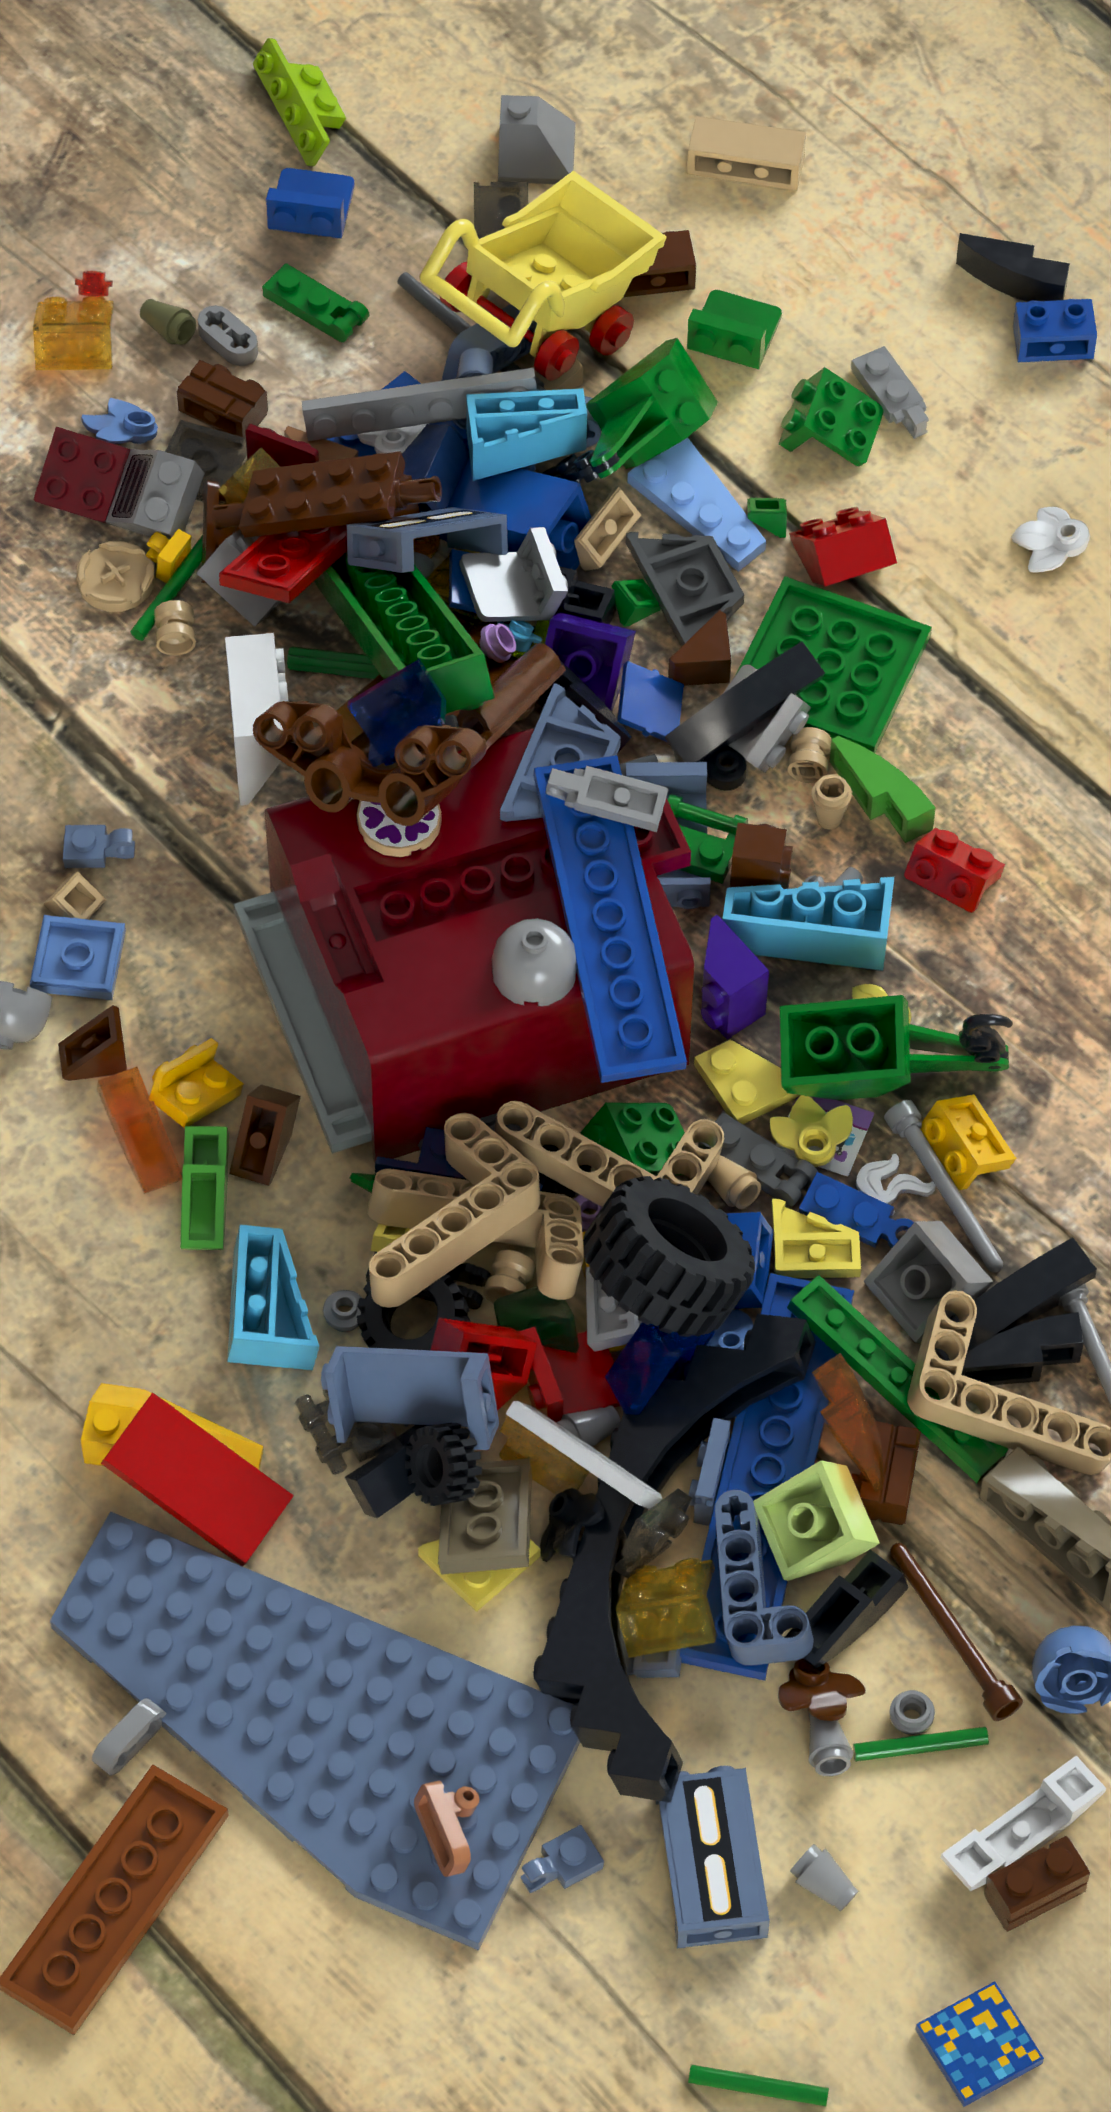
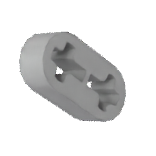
[198,305,258,366]
[92,1698,166,1776]

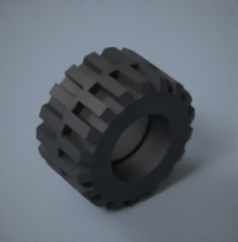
[357,1274,471,1351]

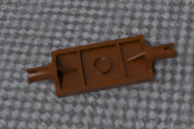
[212,451,442,538]

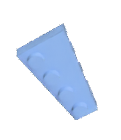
[627,437,766,572]

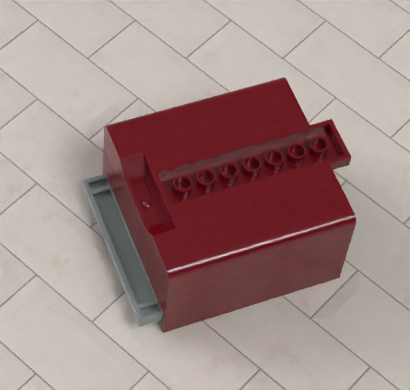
[234,727,694,1162]

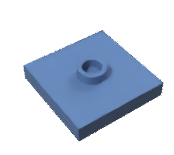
[30,915,126,1000]

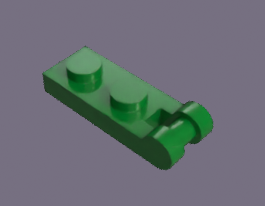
[262,263,370,342]

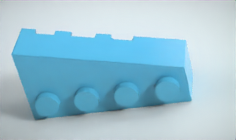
[722,877,894,971]

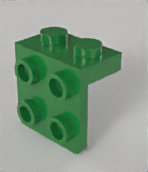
[687,290,782,369]
[779,367,884,467]
[580,1102,685,1187]

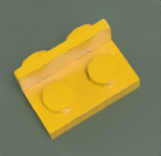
[149,1038,244,1129]
[920,1094,1017,1190]

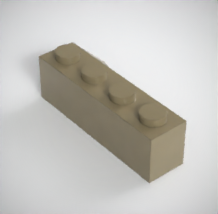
[979,1446,1111,1612]

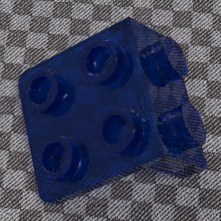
[347,659,446,767]
[605,1322,715,1415]

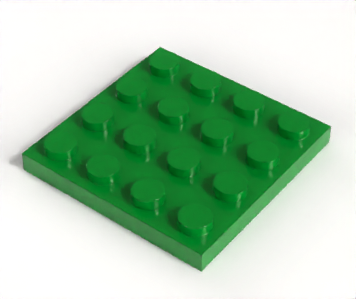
[736,576,932,753]

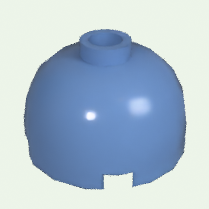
[1032,1625,1111,1714]

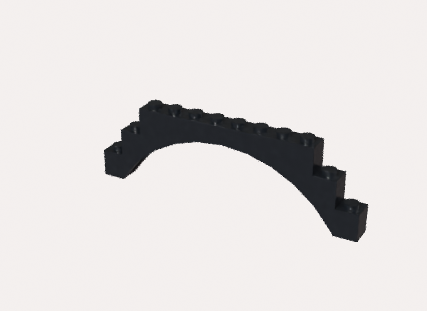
[533,1314,816,1803]

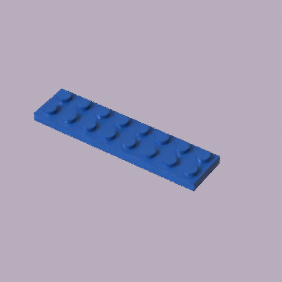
[533,755,687,1083]

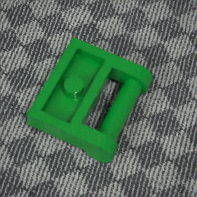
[668,794,748,884]

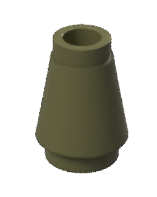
[140,299,196,345]

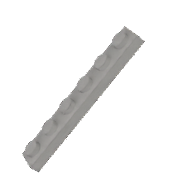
[302,368,537,441]

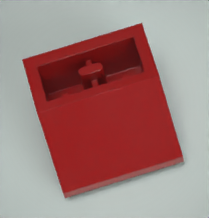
[789,507,897,587]
[430,1318,538,1411]

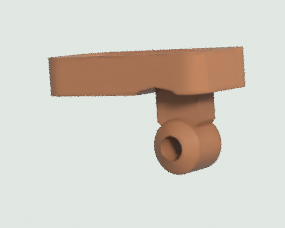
[414,1780,480,1877]

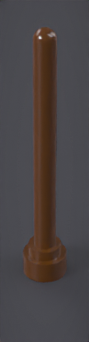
[890,1543,1023,1721]

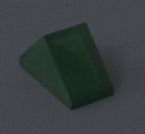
[493,1286,579,1353]

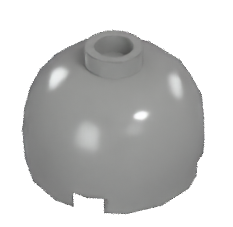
[492,918,577,1006]
[0,981,52,1050]

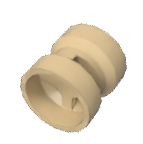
[154,600,196,656]
[788,727,831,783]
[483,1250,536,1309]

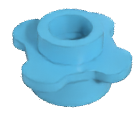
[497,620,542,652]

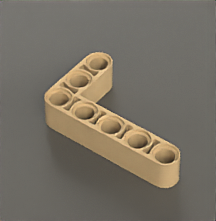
[494,1101,724,1207]
[369,1113,540,1308]
[367,1169,584,1300]
[907,1290,1111,1475]

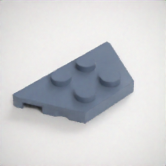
[500,684,621,822]

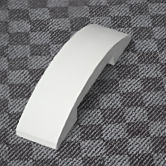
[940,1756,1106,1891]

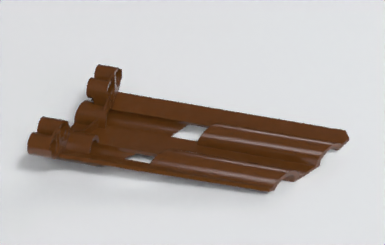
[253,614,566,826]

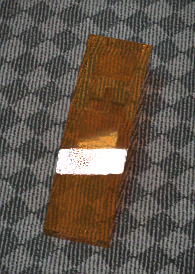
[97,1067,182,1194]
[812,1353,884,1492]

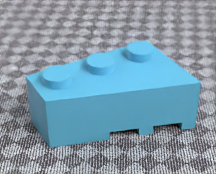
[466,388,587,481]
[227,1225,320,1370]

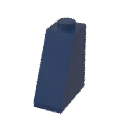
[402,424,470,513]

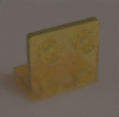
[33,296,114,370]
[616,1558,717,1658]

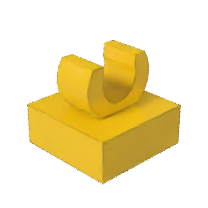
[146,529,192,583]

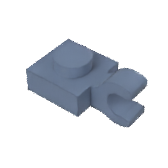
[63,825,135,868]
[521,1825,604,1893]

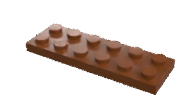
[0,1764,229,2035]

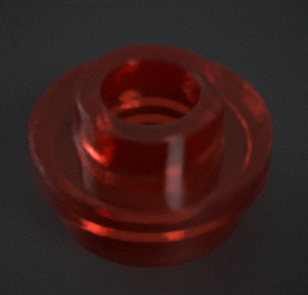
[75,271,113,296]

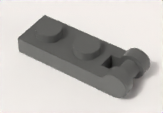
[698,1112,818,1207]

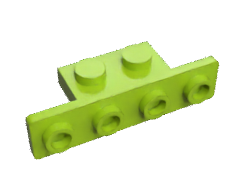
[253,38,346,166]

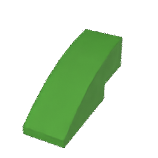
[829,736,936,843]
[180,1126,229,1250]

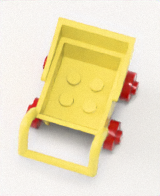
[420,171,667,381]

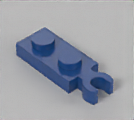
[799,1172,914,1249]

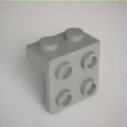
[459,527,568,622]
[724,665,811,773]

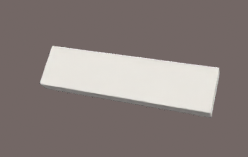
[506,1400,663,1511]

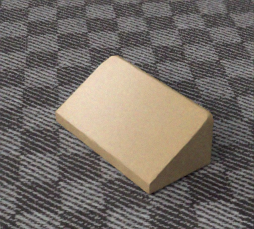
[574,486,641,571]

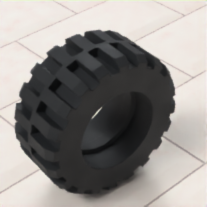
[583,1176,755,1337]

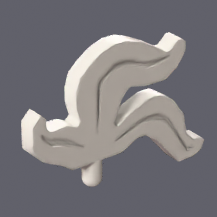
[856,1154,936,1216]

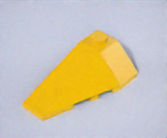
[81,1383,264,1470]

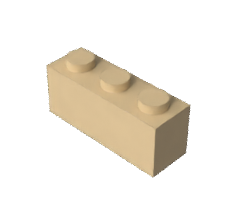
[687,116,806,191]

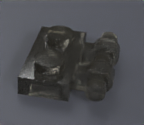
[295,1388,398,1475]

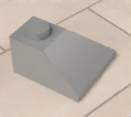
[498,95,575,184]

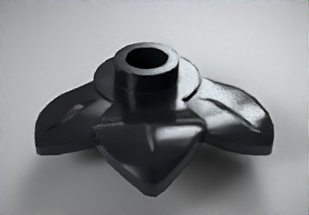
[540,1488,604,1562]

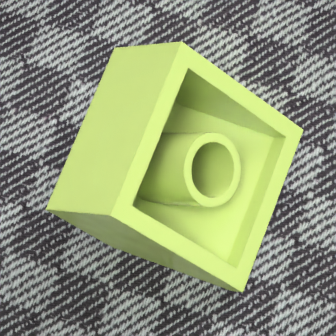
[753,1460,880,1581]

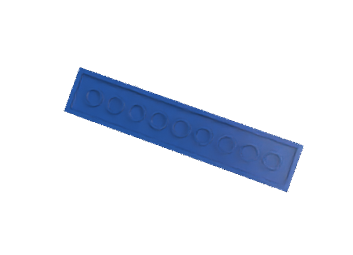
[680,1273,854,1681]

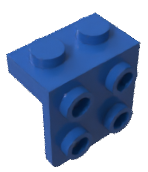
[266,168,355,239]

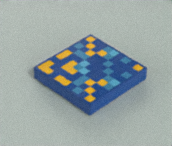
[915,1981,1044,2107]

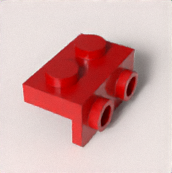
[904,827,1006,913]

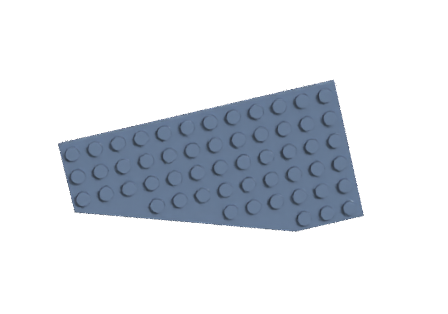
[50,1511,580,1951]

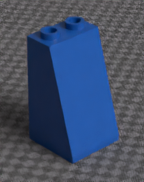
[433,458,591,570]

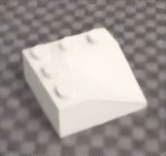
[225,633,288,806]

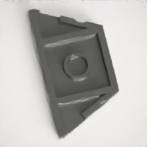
[626,532,744,647]

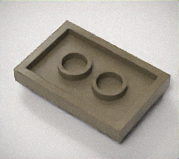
[438,1458,532,1575]

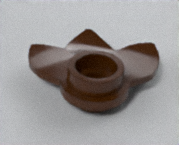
[778,1659,866,1721]

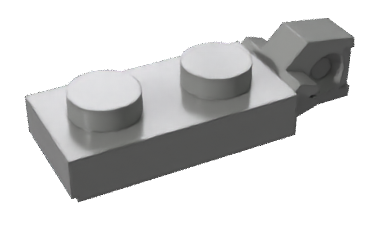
[851,346,929,439]
[546,766,668,832]

